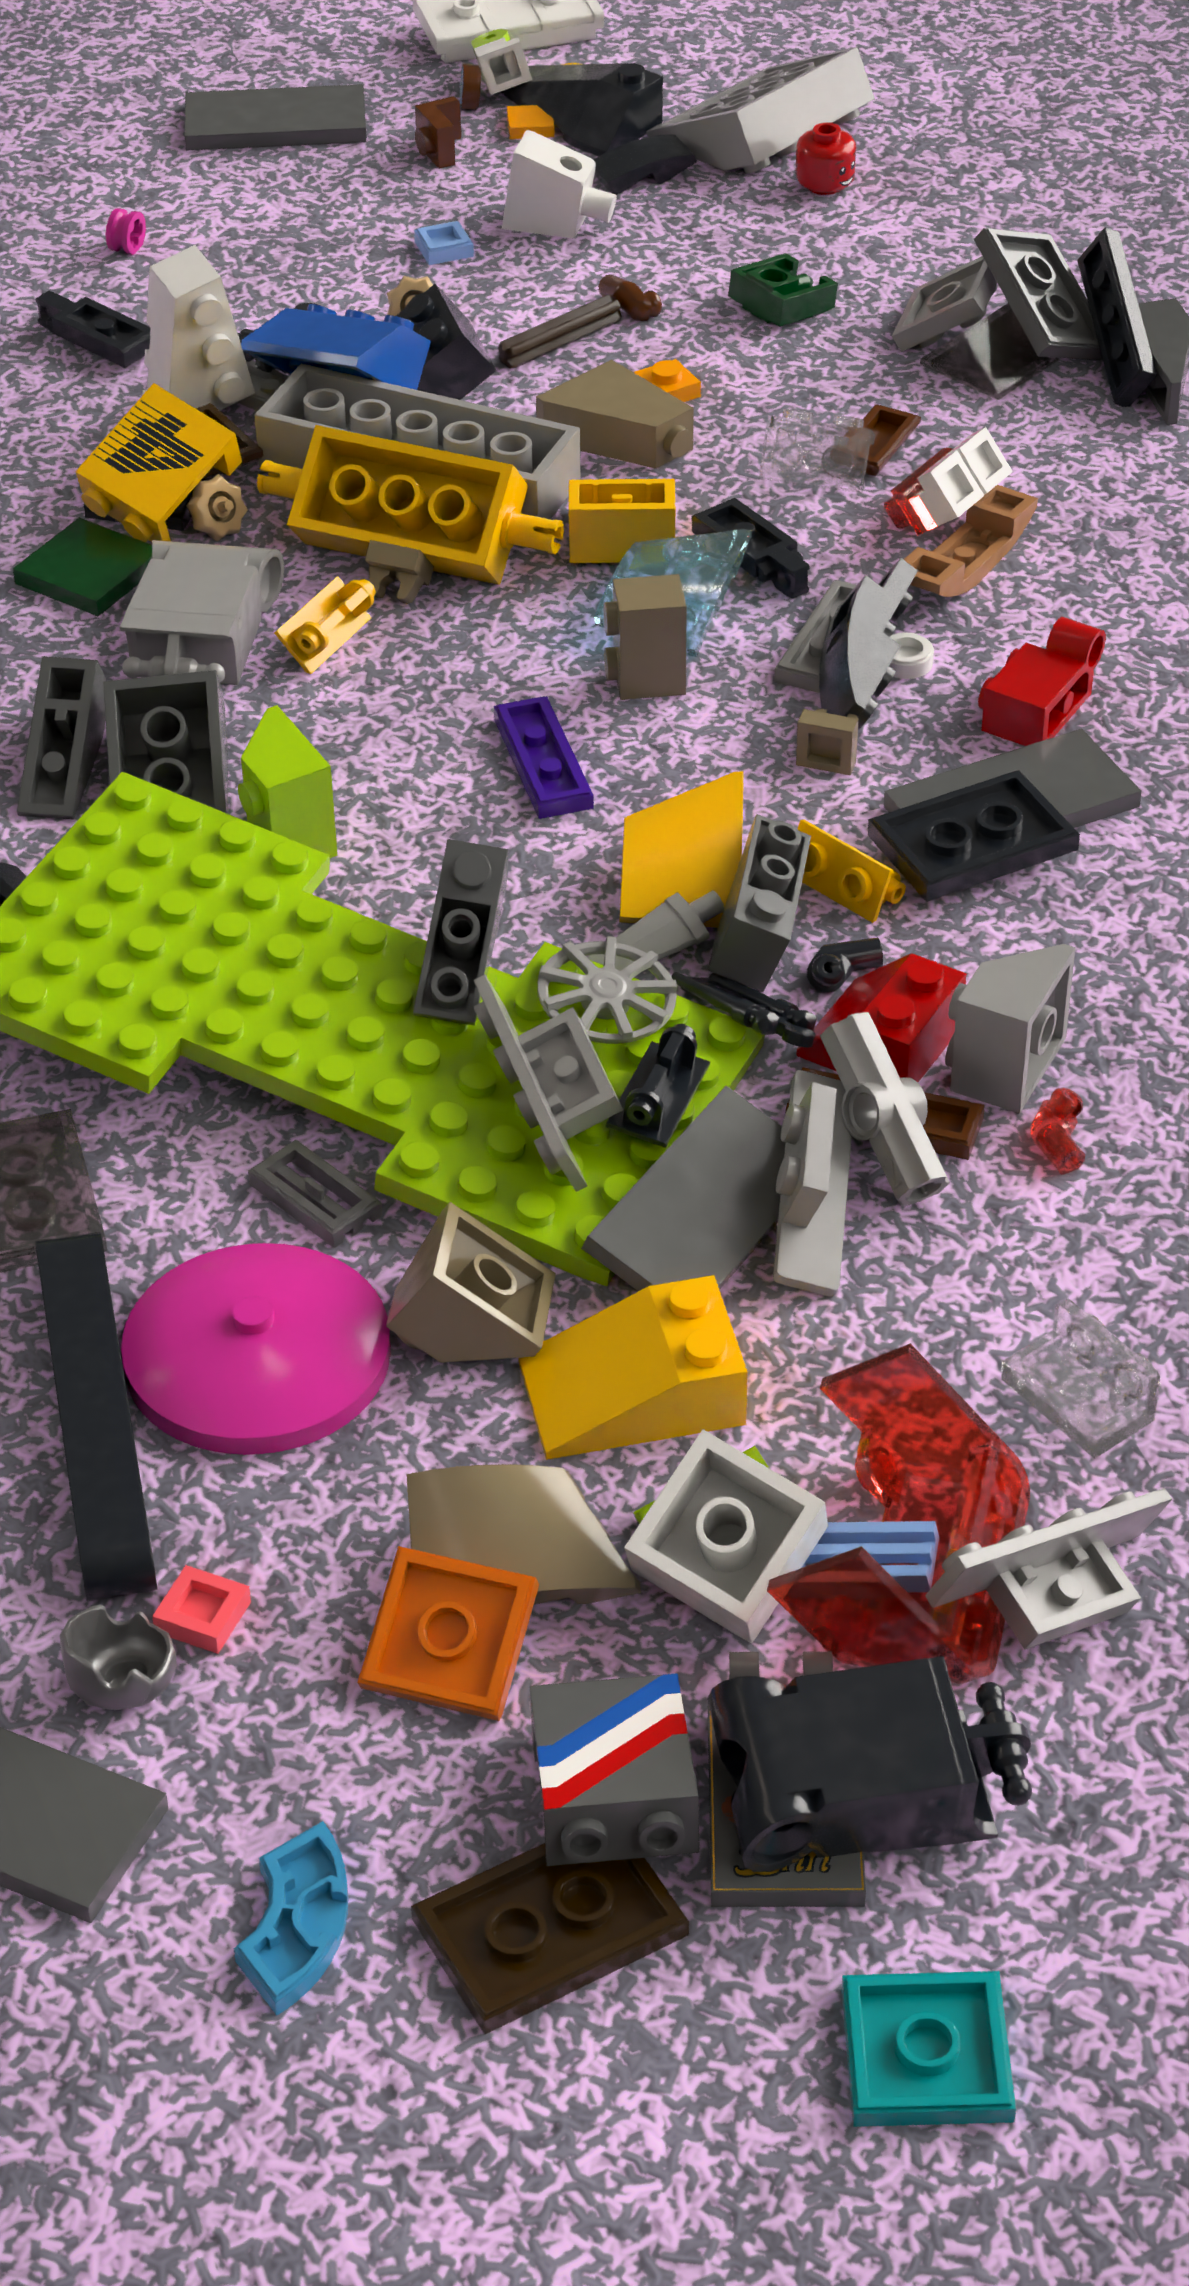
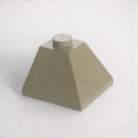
[386,1202,556,1363]

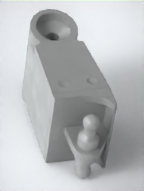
[120,540,284,685]

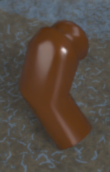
[599,274,662,321]

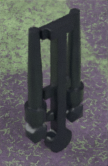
[671,972,817,1048]

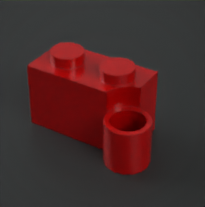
[978,617,1106,746]

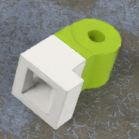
[471,29,532,95]

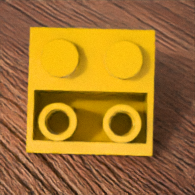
[569,479,676,563]

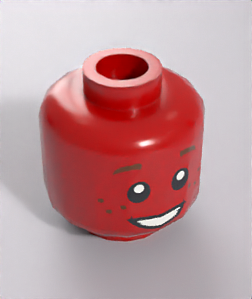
[795,122,856,195]

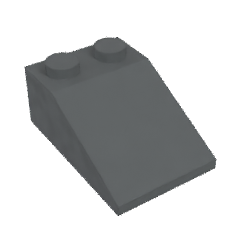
[103,670,229,814]

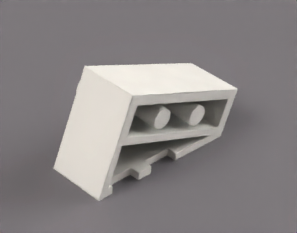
[142,245,255,410]

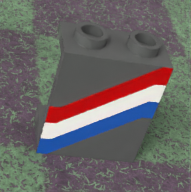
[529,1673,700,1866]

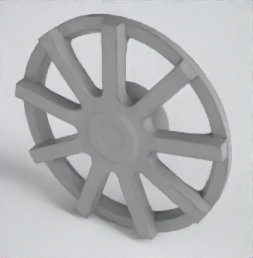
[537,936,677,1044]

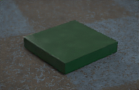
[13,517,153,616]

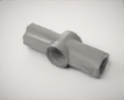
[820,1012,950,1206]

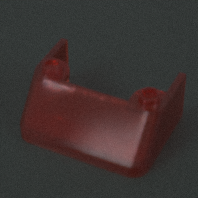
[767,1343,1030,1684]

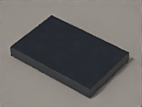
[868,770,1080,902]

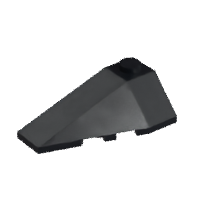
[501,63,663,157]

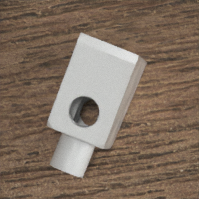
[502,130,616,238]

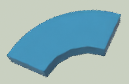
[234,1821,348,2016]

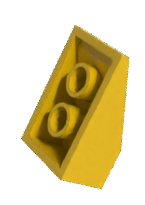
[518,1275,748,1460]

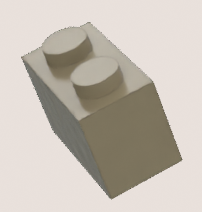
[603,574,687,700]

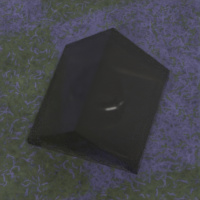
[920,303,1059,400]

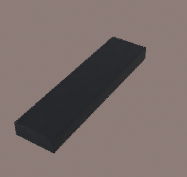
[1077,227,1157,407]

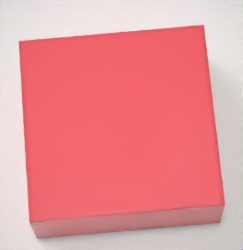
[152,1565,251,1654]

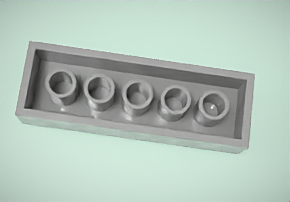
[254,363,581,519]

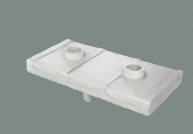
[413,0,604,64]

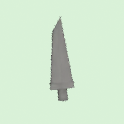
[588,890,725,970]

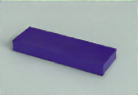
[493,696,594,819]

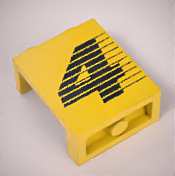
[75,383,242,543]

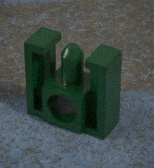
[728,253,838,327]

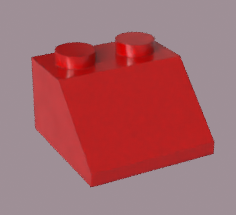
[796,953,967,1082]

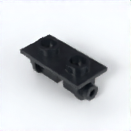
[606,1024,710,1148]

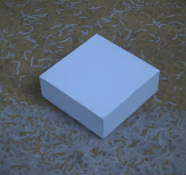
[414,221,474,265]

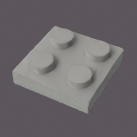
[892,256,997,352]

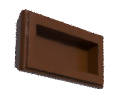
[832,404,921,476]

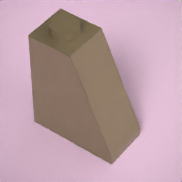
[536,360,694,469]

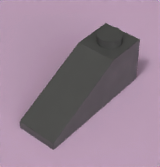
[1138,298,1189,425]
[17,656,107,819]

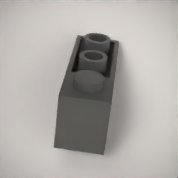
[708,814,811,992]
[413,839,508,1026]

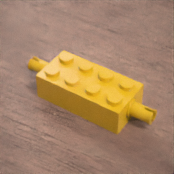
[257,425,564,585]

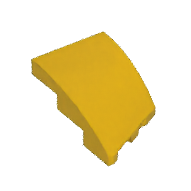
[619,771,744,928]

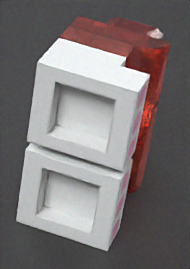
[884,427,1013,535]

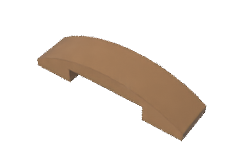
[903,485,1038,597]

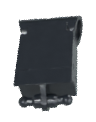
[707,1656,1032,1872]

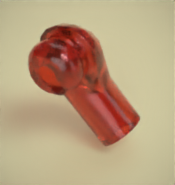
[1030,1087,1085,1175]

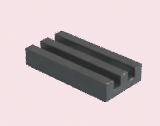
[248,1140,382,1248]

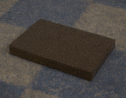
[411,1843,689,2035]

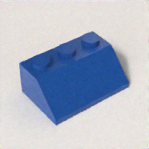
[241,304,431,390]

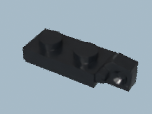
[36,290,151,368]
[692,498,810,599]

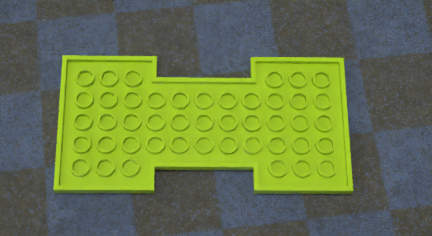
[0,771,765,1286]

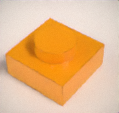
[634,359,701,402]

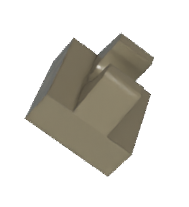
[365,540,434,604]
[796,708,858,775]

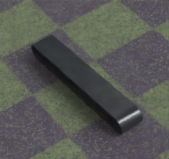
[35,1232,158,1601]

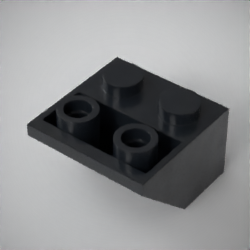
[396,284,497,400]

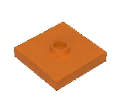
[357,1546,539,1721]

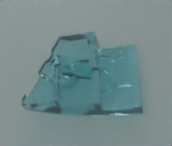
[594,529,752,657]

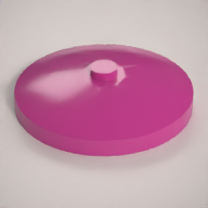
[121,1243,391,1455]

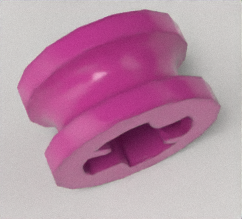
[105,208,146,255]

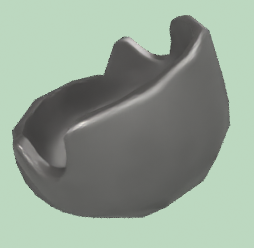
[59,1605,177,1710]

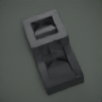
[593,134,697,195]

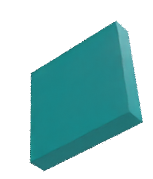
[842,1971,1016,2127]

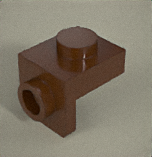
[415,96,461,169]

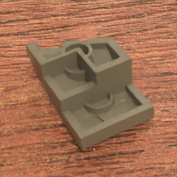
[406,1464,641,1605]

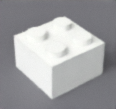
[624,1429,828,1644]

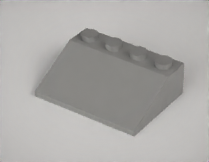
[646,47,875,174]

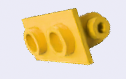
[274,576,376,674]
[797,819,906,923]

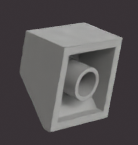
[945,944,1076,1114]

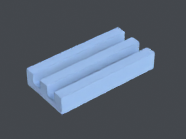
[789,1521,939,1593]

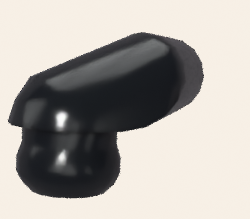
[807,937,883,993]

